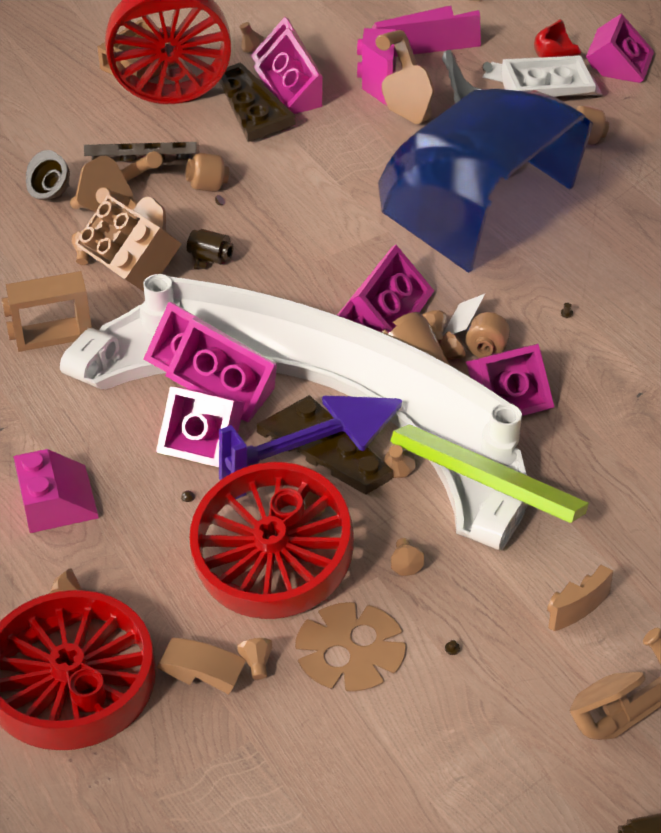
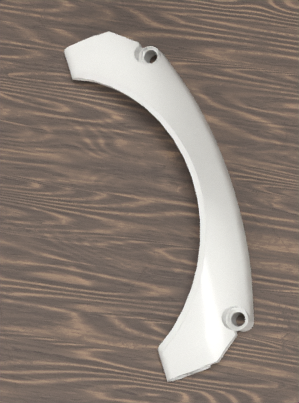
[60,274,528,551]

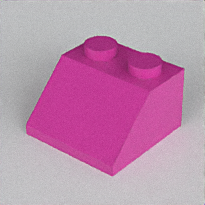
[586,13,654,83]
[357,28,397,106]
[466,344,554,416]
[156,386,245,467]
[13,449,99,533]

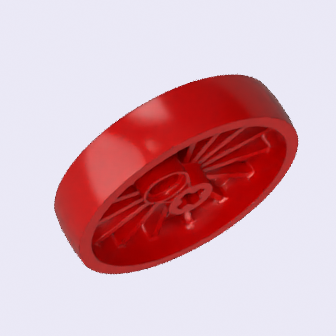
[105,0,231,104]
[189,462,354,619]
[0,590,156,750]

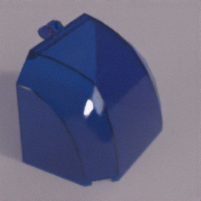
[378,89,593,273]

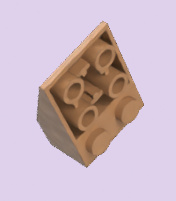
[74,195,182,292]

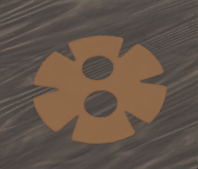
[295,602,405,691]

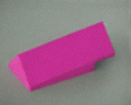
[372,5,481,57]
[251,17,323,114]
[337,244,434,333]
[143,302,277,422]

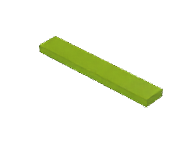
[390,424,589,523]

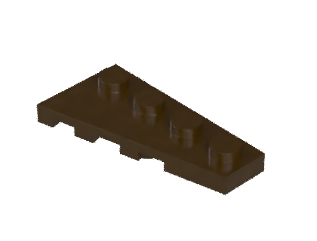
[219,62,296,142]
[84,142,199,161]
[257,395,393,495]

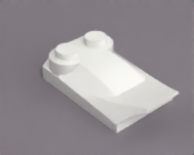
[502,56,602,109]

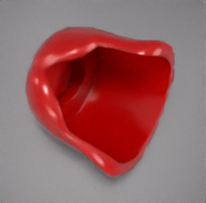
[534,19,581,58]

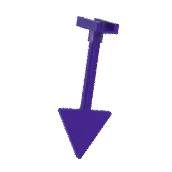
[219,395,402,499]

